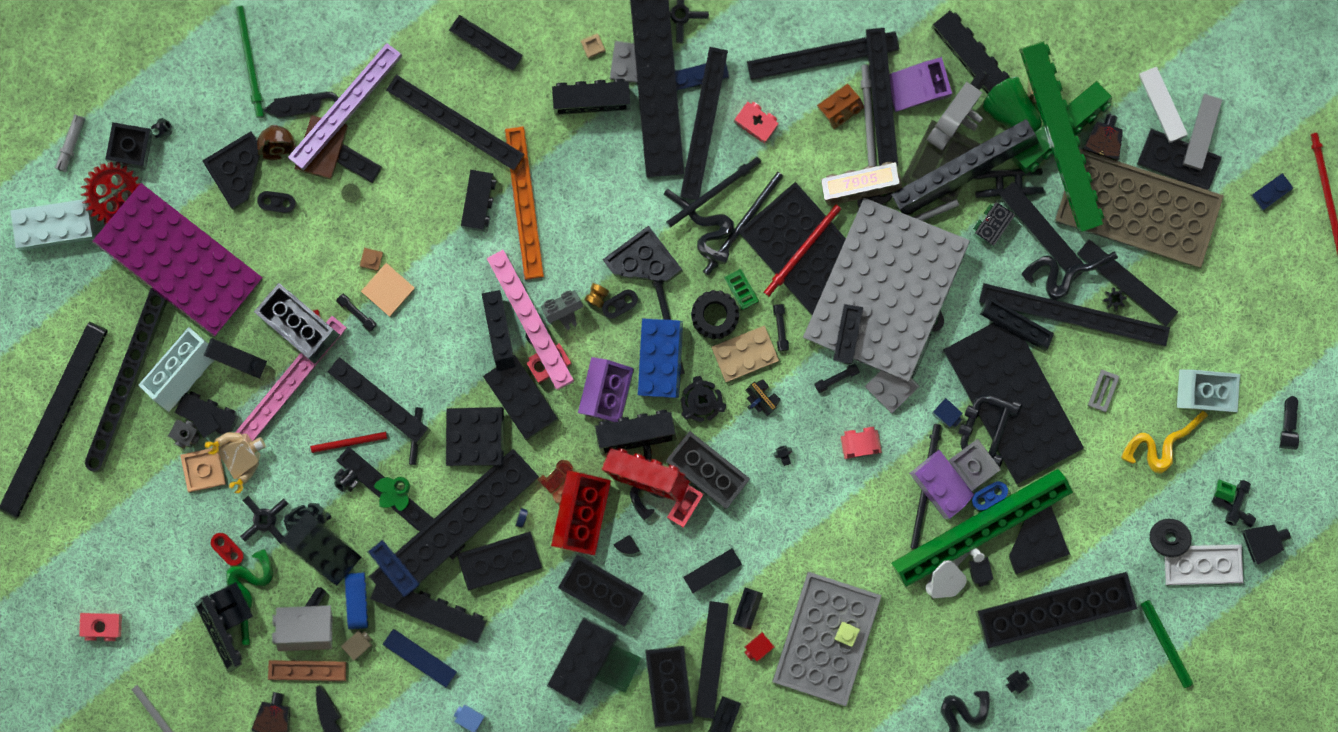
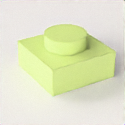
[834,622,860,647]

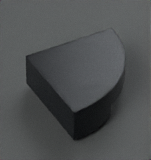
[613,535,639,554]

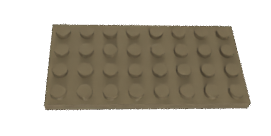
[1055,149,1224,268]

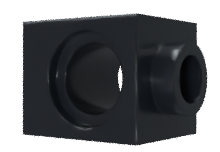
[968,557,994,587]

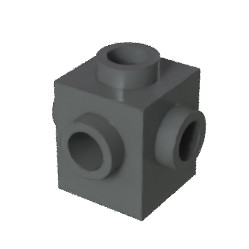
[168,419,200,449]

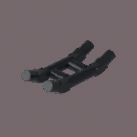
[975,168,1044,199]

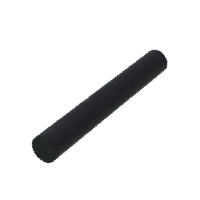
[409,407,423,465]

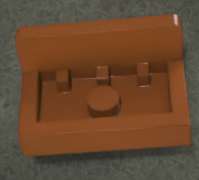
[817,83,864,129]

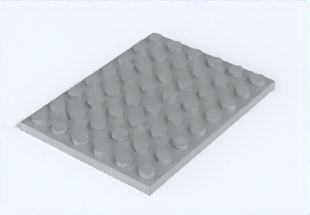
[803,198,970,382]

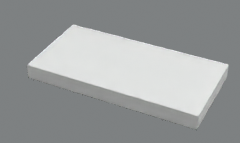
[1164,544,1243,585]

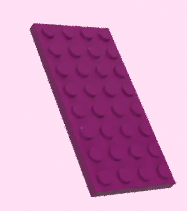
[92,183,263,337]

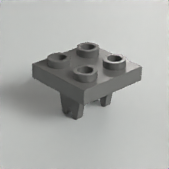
[540,290,584,330]

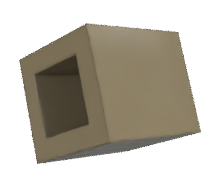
[341,631,372,661]

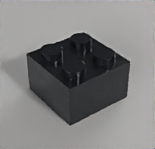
[105,122,153,170]

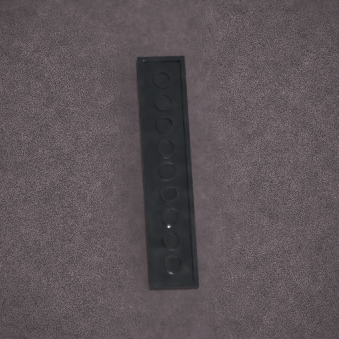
[630,0,684,178]
[369,448,539,606]

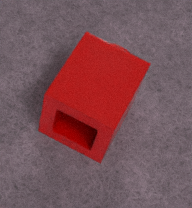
[744,632,774,662]

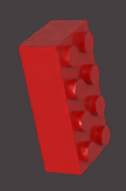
[602,448,689,503]
[551,471,611,556]

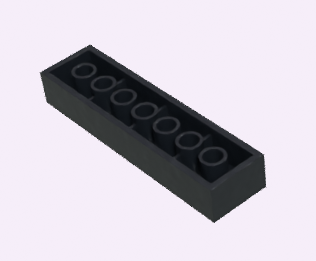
[975,572,1137,649]

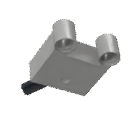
[926,70,989,151]

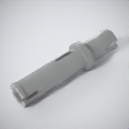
[55,114,85,172]

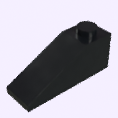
[204,338,267,379]

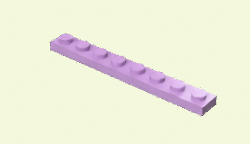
[288,43,402,171]

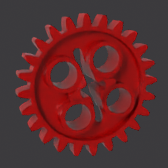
[81,162,140,224]

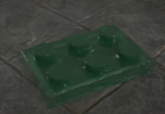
[596,645,642,693]

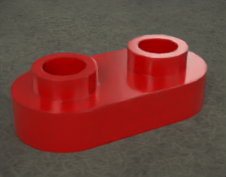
[211,533,244,566]

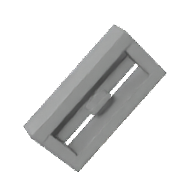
[1087,370,1120,412]

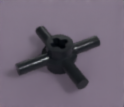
[240,496,289,544]

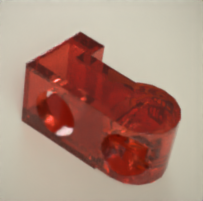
[538,460,573,494]

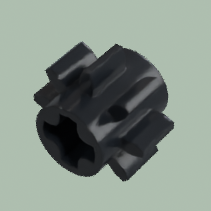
[1102,287,1127,311]
[333,468,358,492]
[1006,670,1030,694]

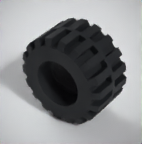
[691,290,740,340]

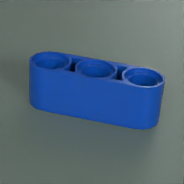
[345,572,368,630]

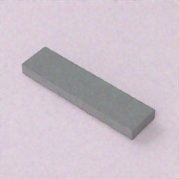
[1183,94,1222,171]

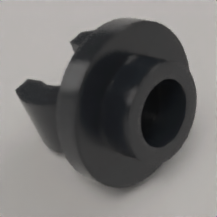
[151,118,172,138]
[773,445,792,466]

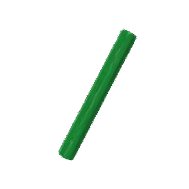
[1141,600,1193,688]

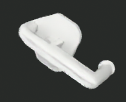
[926,548,985,598]

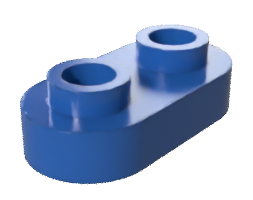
[972,481,1008,511]

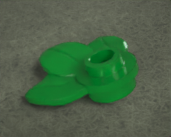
[374,477,410,511]

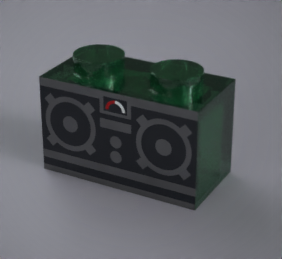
[973,202,1015,248]

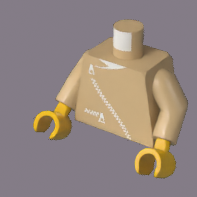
[205,432,266,493]

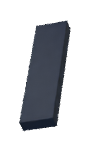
[382,628,457,688]

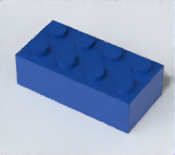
[638,318,683,398]

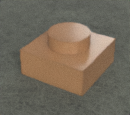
[360,248,383,271]

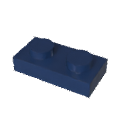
[1251,173,1293,211]

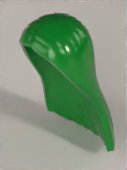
[982,76,1042,132]

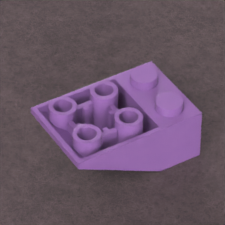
[889,57,952,112]

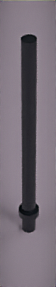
[702,171,783,276]
[910,424,941,549]

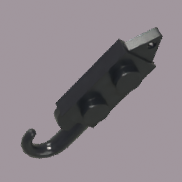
[264,91,339,118]

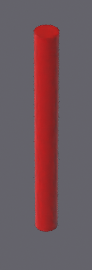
[310,432,388,453]

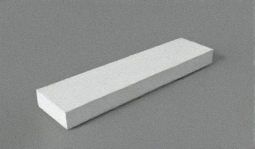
[1139,67,1188,143]

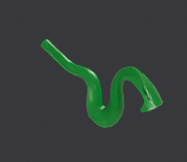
[226,549,273,645]

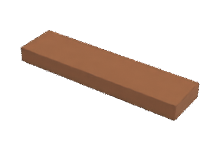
[268,660,346,681]

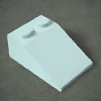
[1177,370,1240,412]

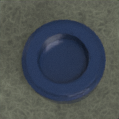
[515,508,528,528]

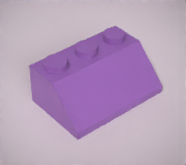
[578,357,634,422]
[909,450,974,519]

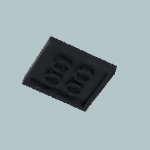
[446,407,504,466]

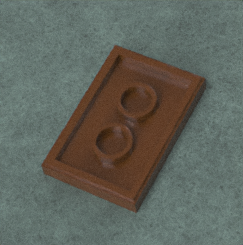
[294,115,348,180]

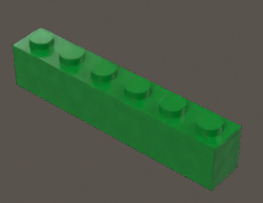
[1011,81,1112,175]

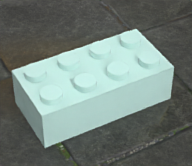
[10,199,95,251]
[139,327,215,412]

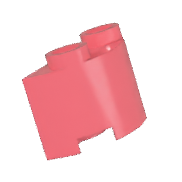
[841,427,882,459]

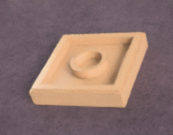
[361,263,415,317]
[180,448,226,493]

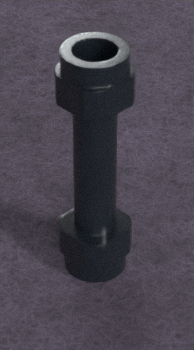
[336,293,377,332]
[773,304,789,351]
[814,363,860,394]
[1225,480,1251,526]
[1211,496,1257,528]

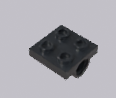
[209,582,253,630]

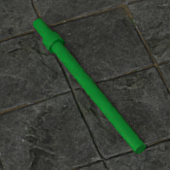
[236,5,264,118]

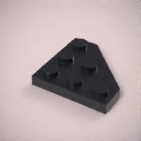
[202,131,260,210]
[602,225,683,283]
[1008,506,1070,574]

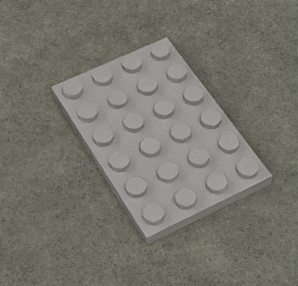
[772,572,882,706]

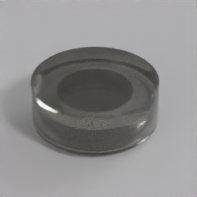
[341,184,361,203]

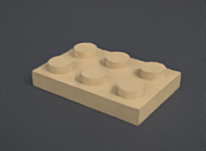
[711,325,779,383]

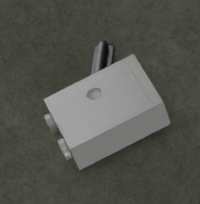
[272,587,333,651]

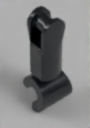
[1279,396,1299,450]

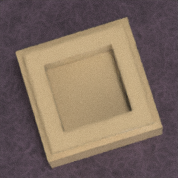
[581,33,605,59]

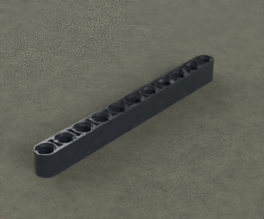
[85,288,168,472]
[0,321,108,519]

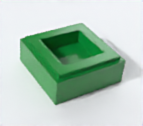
[1214,479,1237,502]

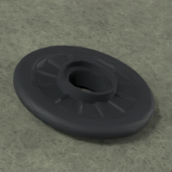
[1149,518,1192,557]

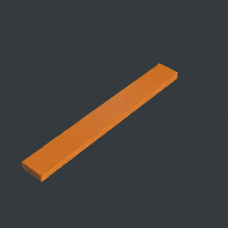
[505,126,544,280]

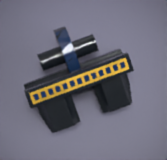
[745,379,781,416]

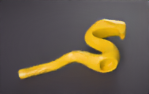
[1121,410,1208,474]

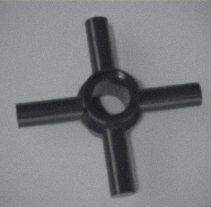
[670,0,709,44]

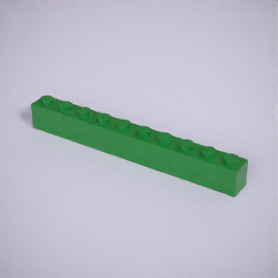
[1019,41,1104,232]
[891,469,1073,587]

